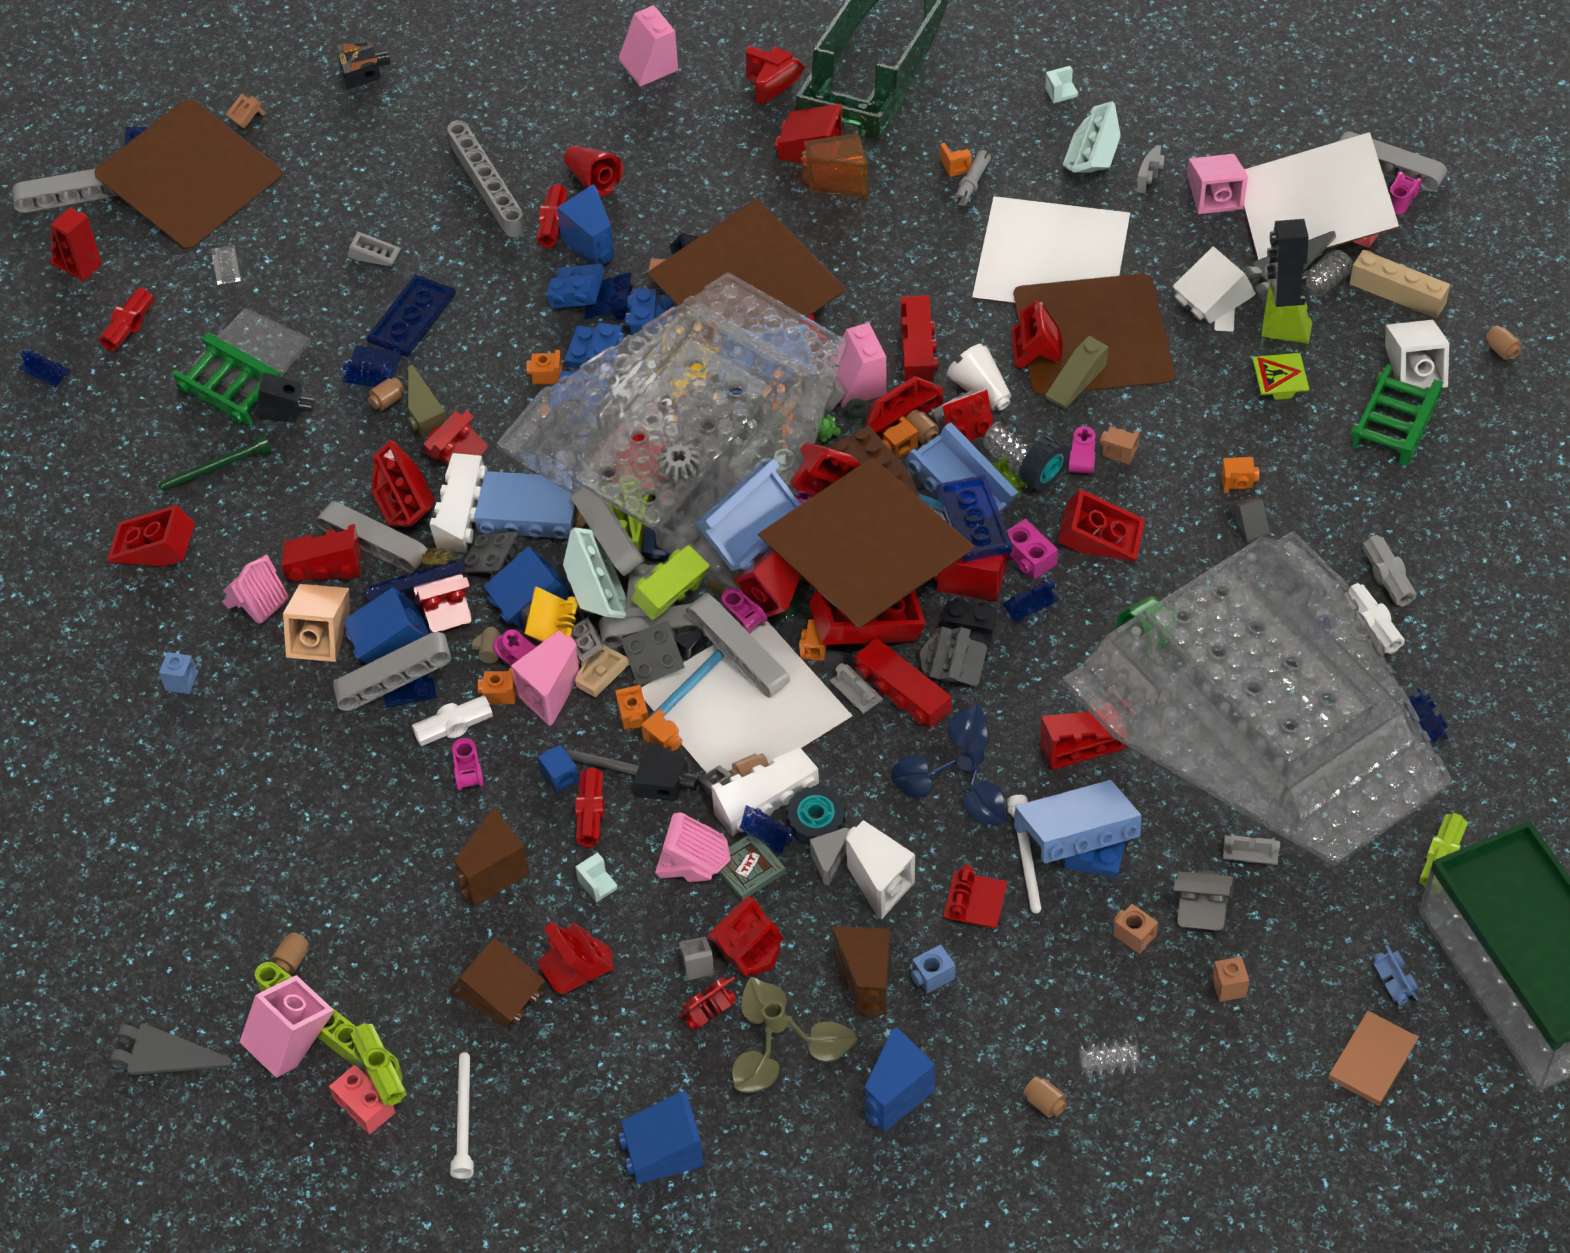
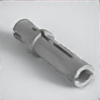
[954,150,991,206]

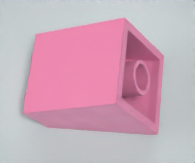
[619,5,678,87]
[1187,154,1248,214]
[829,323,887,408]
[511,631,580,726]
[240,975,334,1078]

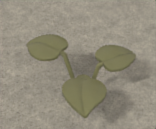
[732,977,857,1093]

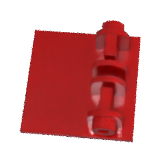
[942,389,995,441]
[943,865,1008,929]
[678,976,736,1030]

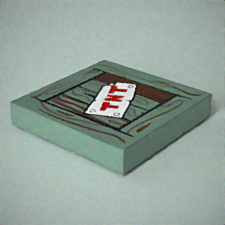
[718,832,786,901]

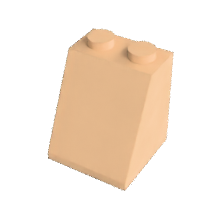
[283,584,350,662]

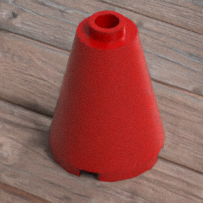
[564,145,624,196]

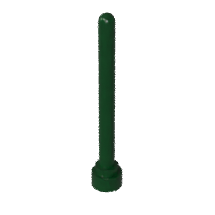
[159,434,272,491]

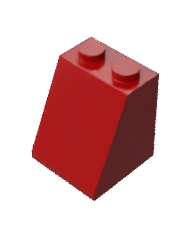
[775,104,842,169]
[934,532,1009,602]
[733,547,801,617]

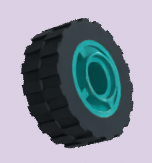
[1019,435,1070,491]
[787,786,846,846]

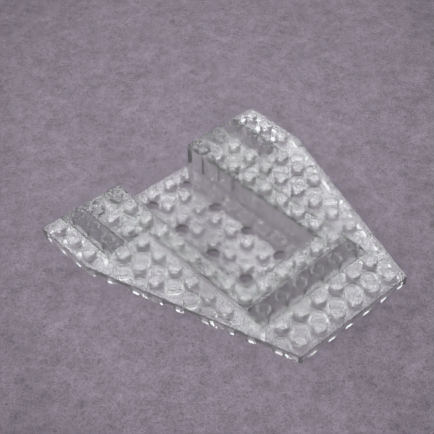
[496,272,847,591]
[1062,531,1453,867]

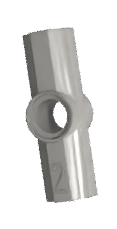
[1362,535,1417,607]

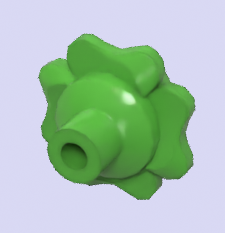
[815,414,841,443]

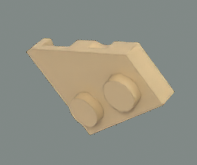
[575,645,629,697]

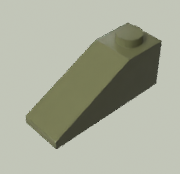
[1045,336,1109,409]
[408,365,447,439]

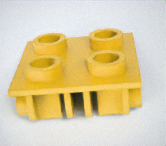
[524,586,579,642]

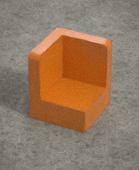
[940,142,971,177]

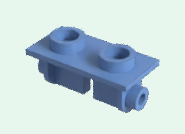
[1373,944,1419,1005]

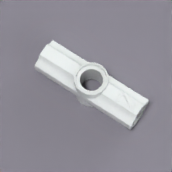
[1344,583,1405,654]
[412,695,493,746]

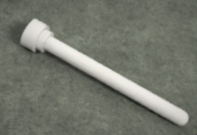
[1006,795,1041,914]
[450,1052,474,1179]

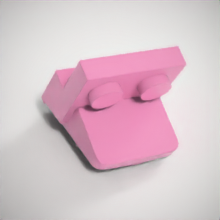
[222,554,289,624]
[655,813,731,882]

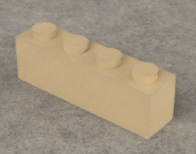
[1350,250,1450,319]

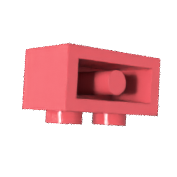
[329,1065,395,1135]

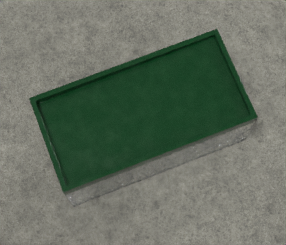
[1419,820,1570,1092]

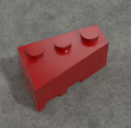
[50,208,102,282]
[901,295,938,382]
[282,524,362,581]
[1040,710,1126,771]

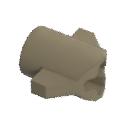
[472,627,505,663]

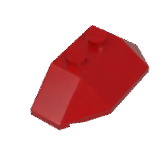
[865,376,943,440]
[371,440,435,527]

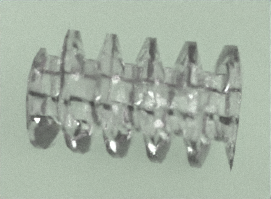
[1303,250,1354,298]
[983,421,1031,473]
[1078,1037,1140,1079]

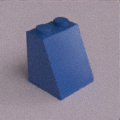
[557,185,614,265]
[484,546,575,629]
[344,587,430,664]
[864,1027,935,1132]
[618,1091,704,1184]

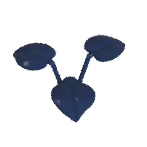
[891,704,1008,824]

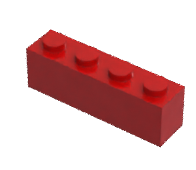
[855,638,952,729]

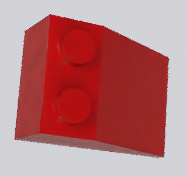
[1057,489,1145,562]
[107,505,195,566]

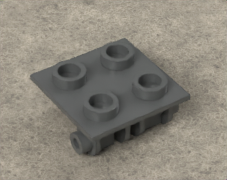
[460,532,519,579]
[621,620,685,686]

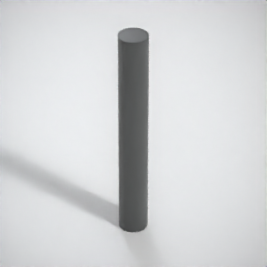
[567,749,639,775]

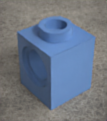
[159,652,197,694]
[911,945,955,993]

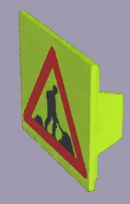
[1252,353,1309,400]

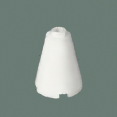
[947,344,1011,411]

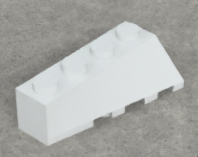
[430,453,487,553]
[712,747,819,836]

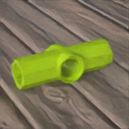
[1419,813,1468,891]
[350,1023,407,1106]

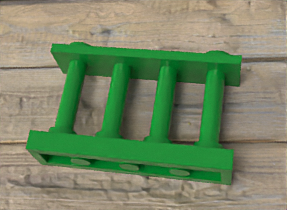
[172,332,282,427]
[1350,364,1443,466]

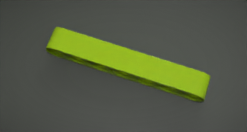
[255,962,403,1082]

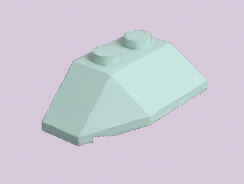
[1063,101,1121,172]
[563,528,627,619]

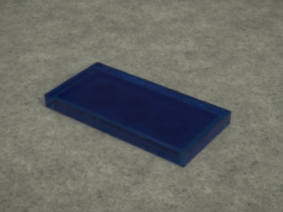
[367,274,456,358]
[936,474,1013,562]
[362,559,466,601]

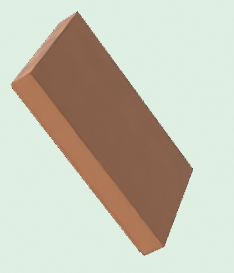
[1328,1011,1419,1106]

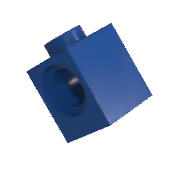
[538,745,579,793]

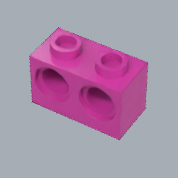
[1006,519,1058,580]

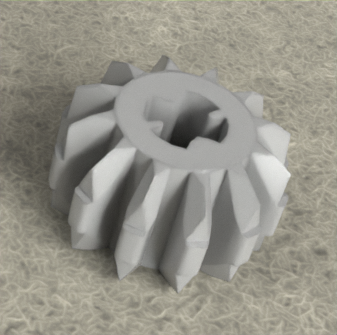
[658,440,700,484]

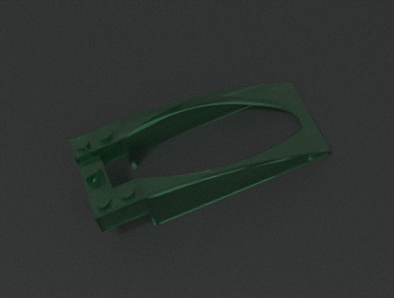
[795,0,949,140]

